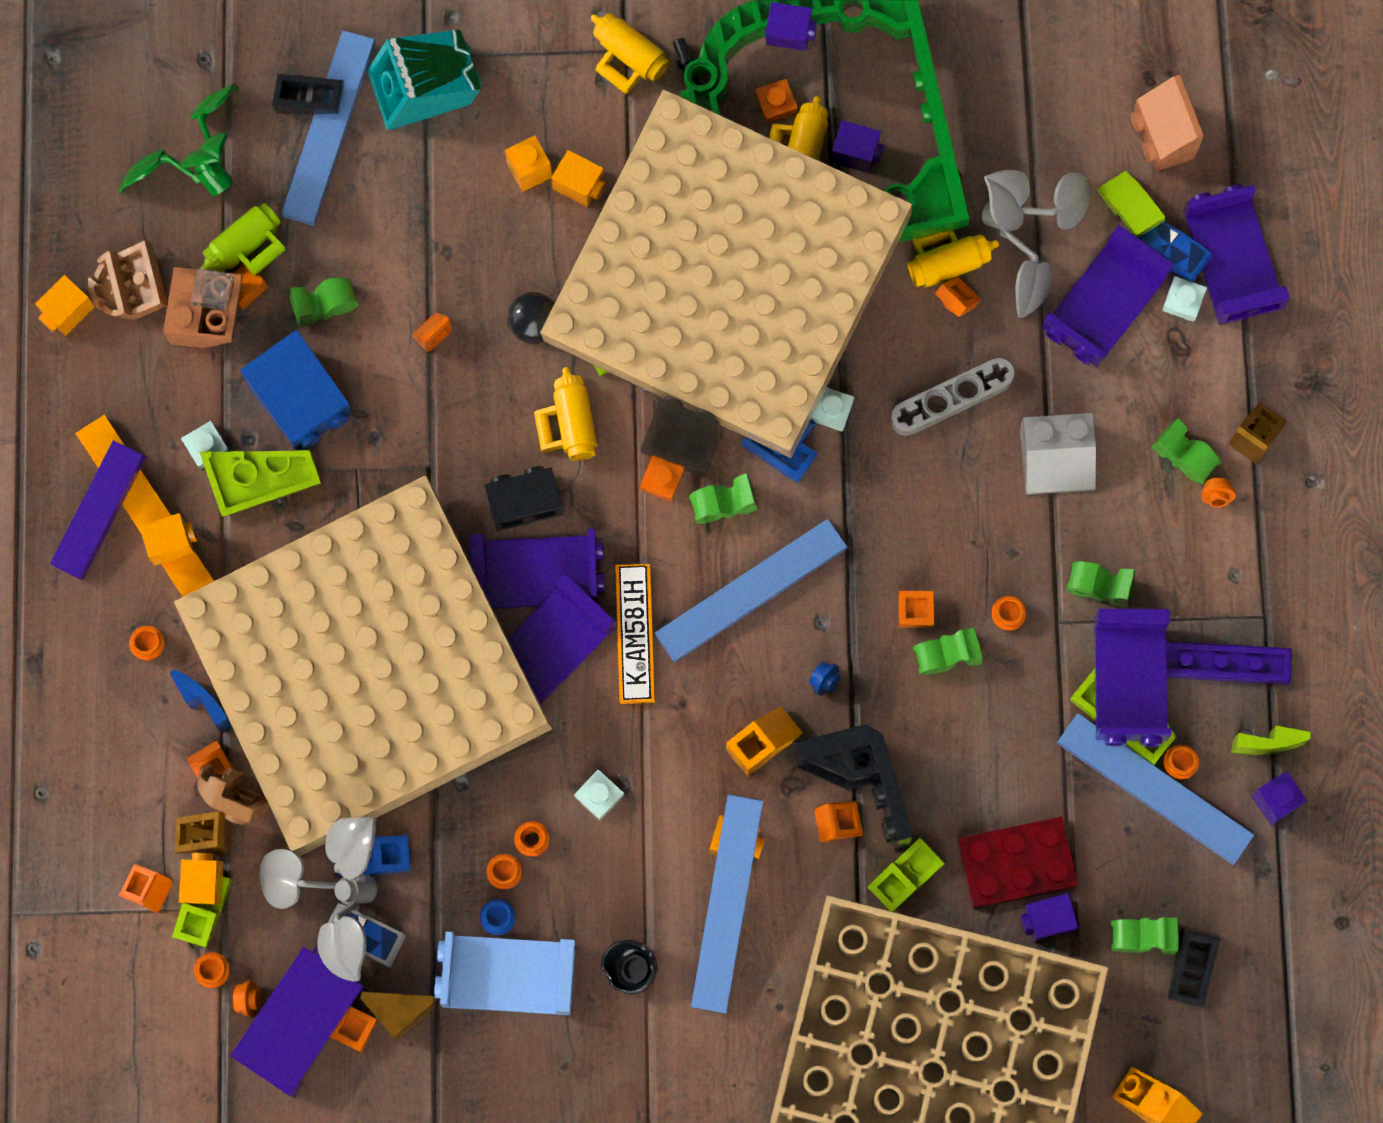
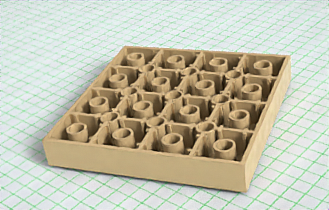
[540,89,912,458]
[174,475,552,856]
[770,896,1108,1123]

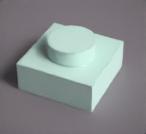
[1162,276,1207,322]
[811,388,854,432]
[181,421,229,470]
[574,770,624,820]

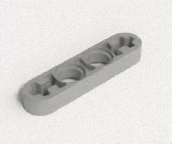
[891,358,1014,436]

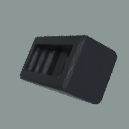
[272,73,344,114]
[1168,926,1220,1007]

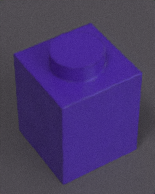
[765,2,818,51]
[831,120,885,174]
[1251,771,1307,826]
[1020,893,1078,943]

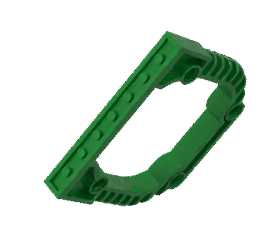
[680,0,969,243]

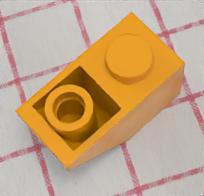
[726,706,803,777]
[1112,1067,1203,1123]

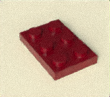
[957,816,1078,909]

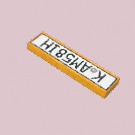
[615,564,655,704]

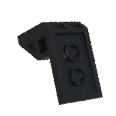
[794,724,912,851]

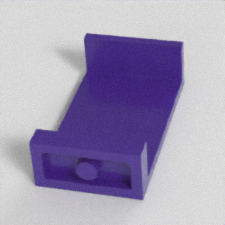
[1184,184,1290,325]
[1042,224,1174,368]
[469,528,605,609]
[508,573,617,704]
[1094,608,1172,747]
[230,946,367,1098]

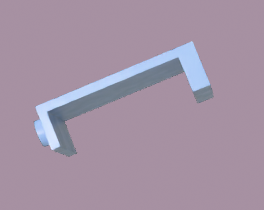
[434,932,576,1015]

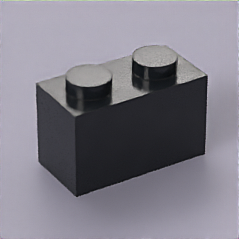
[484,466,563,532]

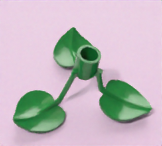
[119,83,239,197]

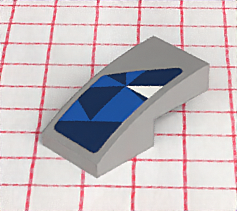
[328,903,406,968]

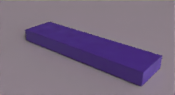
[50,440,146,580]
[1166,641,1292,685]

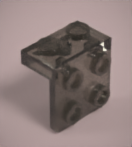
[640,396,720,477]

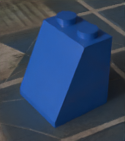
[240,330,352,451]

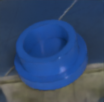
[809,662,841,696]
[480,899,516,935]

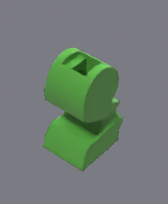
[290,277,359,328]
[1151,418,1221,485]
[689,473,759,524]
[1066,561,1136,608]
[912,628,983,675]
[1110,917,1178,955]

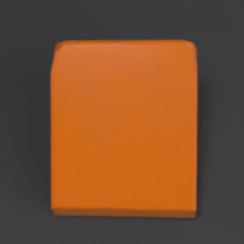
[233,265,268,311]
[412,313,453,352]
[187,741,234,778]
[815,801,863,843]
[119,863,173,913]

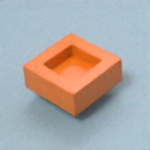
[755,79,798,124]
[935,276,982,317]
[639,455,685,502]
[898,591,934,628]
[330,1007,378,1053]

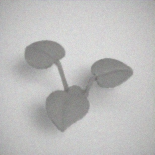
[982,169,1090,318]
[259,817,377,981]

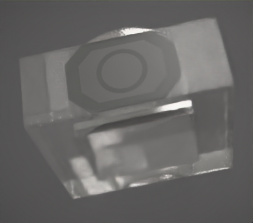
[191,269,234,311]

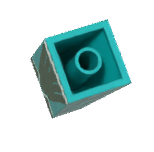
[367,29,481,130]

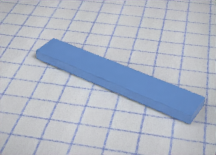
[281,30,375,226]
[655,519,847,663]
[1057,713,1254,865]
[691,794,764,1013]

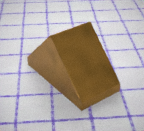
[1228,402,1288,464]
[174,811,232,855]
[361,992,436,1040]

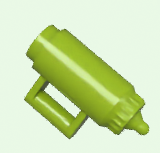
[200,203,286,276]

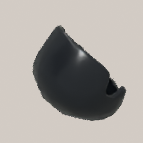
[507,292,555,344]
[601,939,658,995]

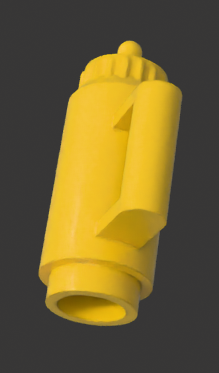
[591,13,670,95]
[768,96,829,161]
[907,230,999,288]
[534,367,598,461]

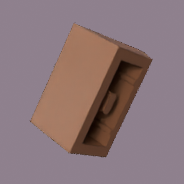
[163,267,243,348]

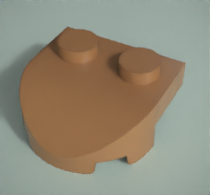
[88,241,168,320]
[198,764,270,825]

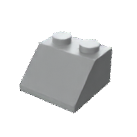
[1020,413,1096,495]

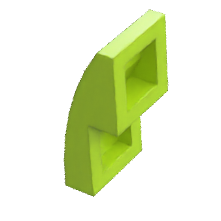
[1097,171,1165,238]
[1231,726,1311,755]
[867,837,946,912]
[172,876,232,947]

